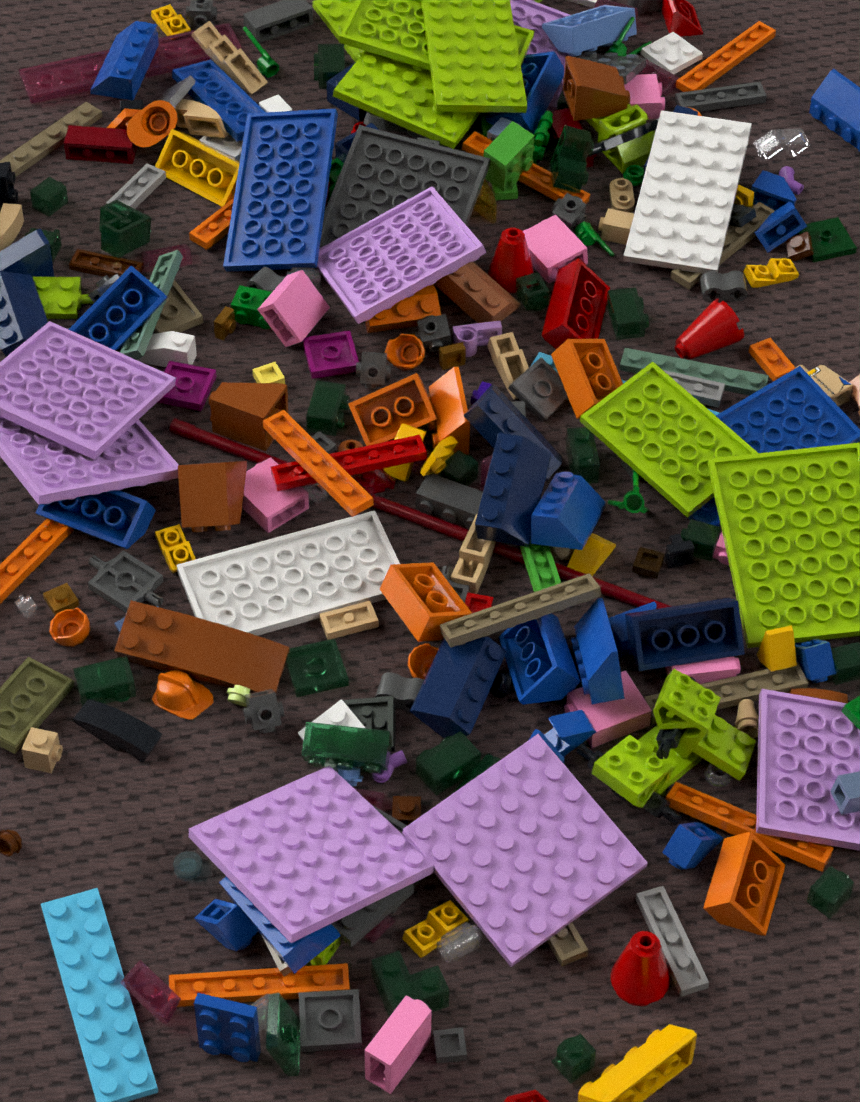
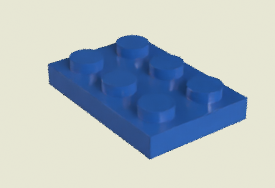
[194,993,261,1062]

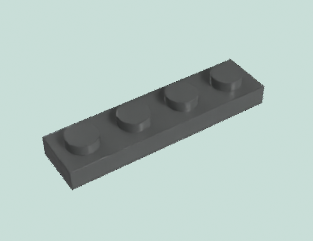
[675,82,767,112]

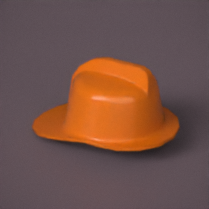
[127,100,178,148]
[152,670,214,720]

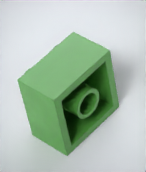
[483,121,535,192]

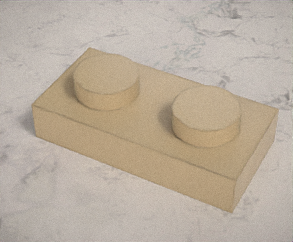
[319,601,379,640]

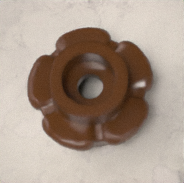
[0,830,22,857]

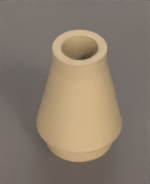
[734,699,759,739]

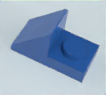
[544,710,596,757]

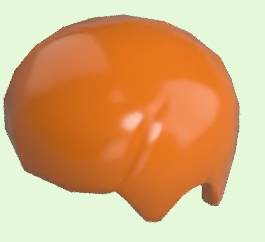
[385,333,425,371]
[49,607,90,647]
[408,643,439,680]

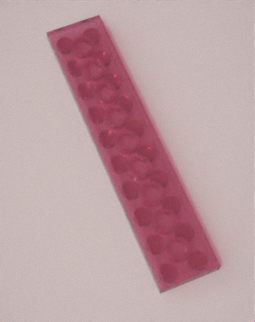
[19,23,242,103]

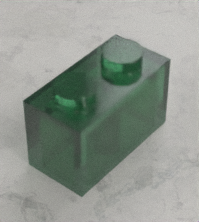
[314,44,345,89]
[606,287,649,340]
[306,380,350,436]
[565,427,600,484]
[73,656,136,707]
[416,731,481,796]

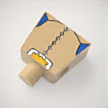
[796,365,853,406]

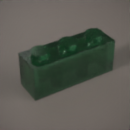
[301,722,392,773]

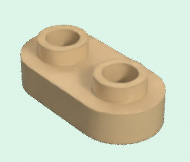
[609,178,635,213]

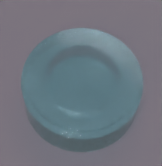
[173,851,203,881]

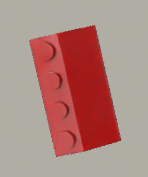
[541,258,610,349]

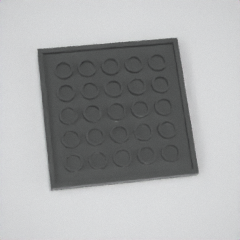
[320,125,490,248]

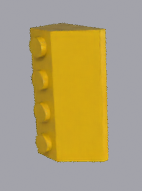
[155,129,240,207]
[578,1024,697,1102]

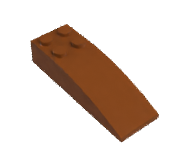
[114,600,290,693]

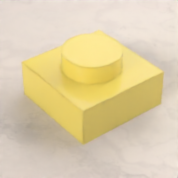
[253,362,285,384]

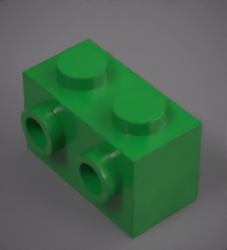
[231,285,272,329]

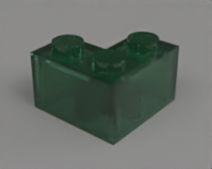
[550,125,594,193]
[99,200,151,258]
[371,951,449,1017]

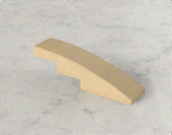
[191,21,268,95]

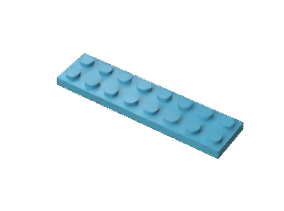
[41,888,158,1102]

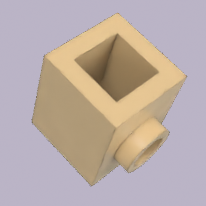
[598,208,634,245]
[21,727,63,773]

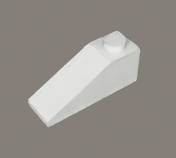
[138,331,197,367]

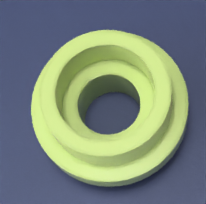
[227,685,250,707]

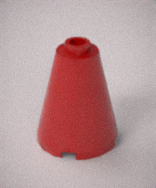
[488,228,535,293]
[675,299,744,360]
[610,931,670,1006]

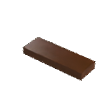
[69,249,144,278]

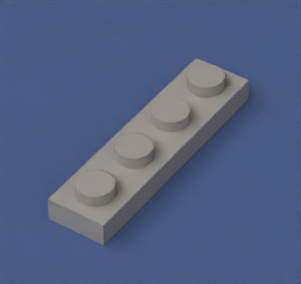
[636,886,709,997]

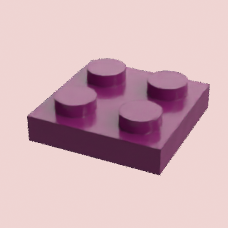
[302,331,359,379]
[158,360,217,411]

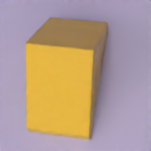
[567,533,616,576]
[757,625,797,672]

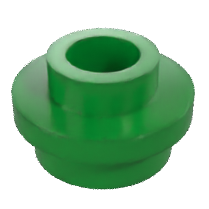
[623,165,644,186]

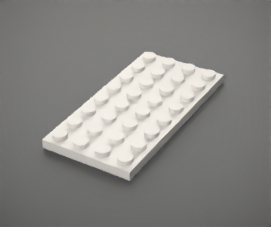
[624,110,752,274]
[177,510,400,636]

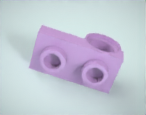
[452,321,502,357]

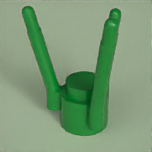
[606,17,652,56]
[243,26,279,78]
[575,221,615,257]
[608,470,649,514]

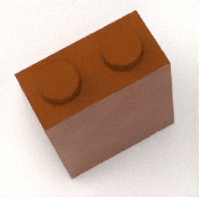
[563,56,631,121]
[209,382,289,451]
[178,461,247,532]

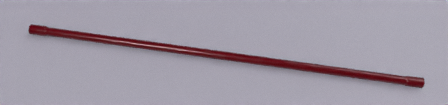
[169,418,672,609]

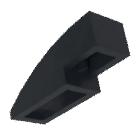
[72,699,163,763]

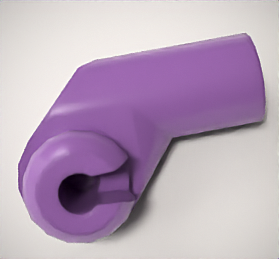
[779,166,804,195]
[372,750,408,783]

